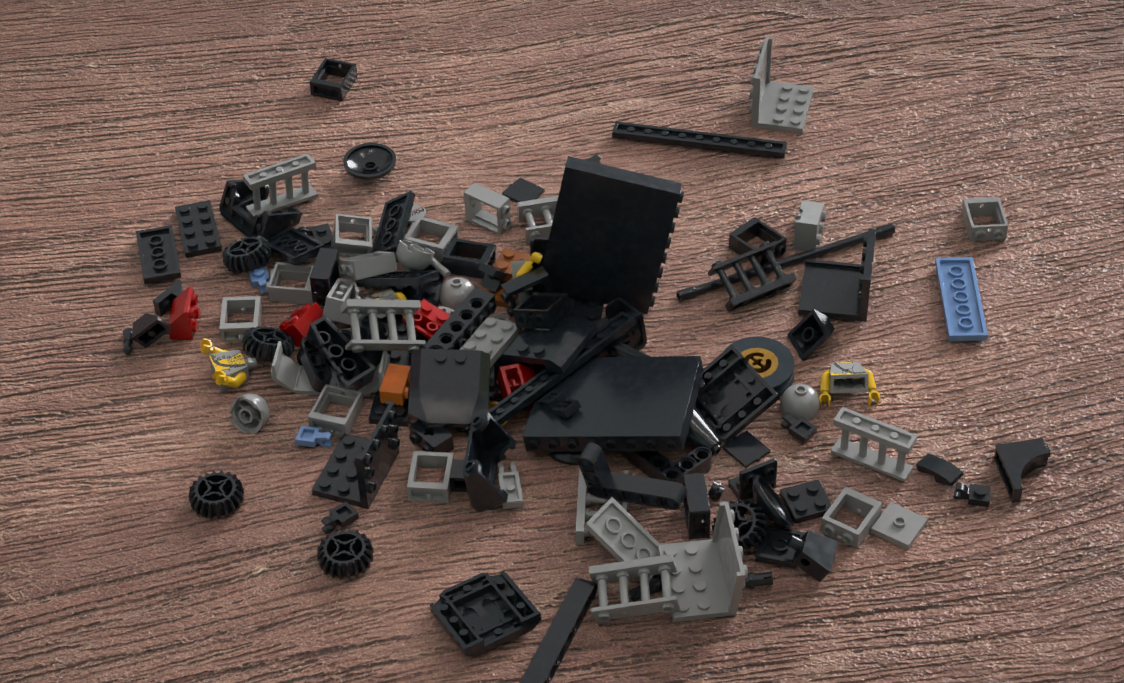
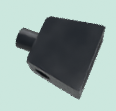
[786,530,838,582]

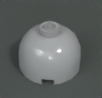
[396,240,435,271]
[439,277,474,310]
[780,384,820,421]
[229,393,270,434]

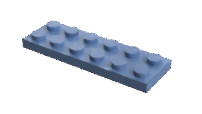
[935,257,988,341]

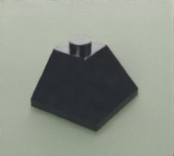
[787,309,835,361]

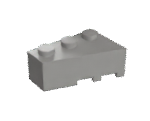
[793,200,827,251]
[322,278,362,325]

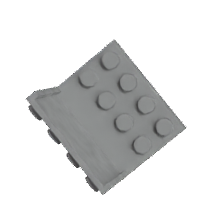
[749,37,814,134]
[657,501,748,622]

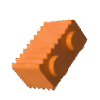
[379,363,411,406]

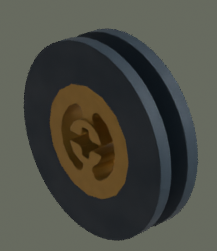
[723,337,794,396]

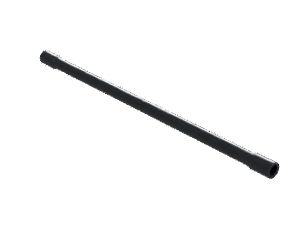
[676,223,895,302]

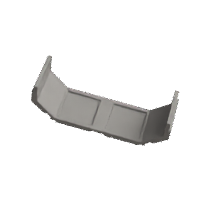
[271,341,390,398]

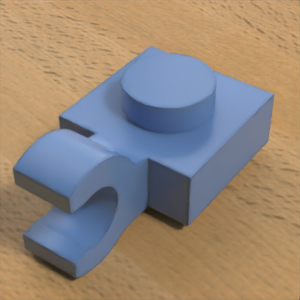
[248,267,270,294]
[295,425,333,448]

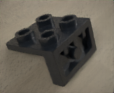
[728,458,777,501]

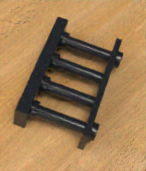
[708,241,797,312]

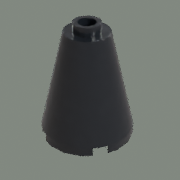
[685,407,722,456]

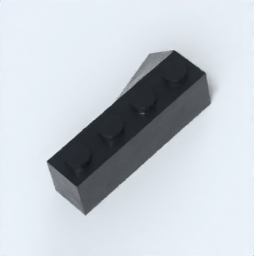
[306,315,376,391]

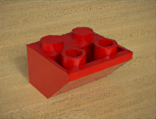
[168,286,201,340]
[402,299,450,339]
[278,302,323,347]
[497,364,536,409]

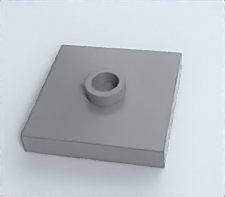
[871,502,928,550]

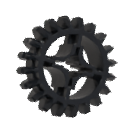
[222,236,272,274]
[242,326,294,363]
[188,470,244,519]
[711,499,768,553]
[317,529,374,580]

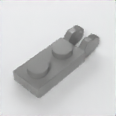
[498,462,524,509]

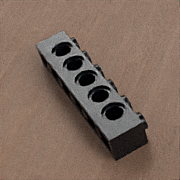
[422,287,497,350]

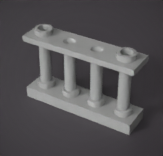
[243,153,318,218]
[517,196,558,244]
[340,299,426,353]
[831,407,917,482]
[576,469,628,545]
[589,554,680,622]

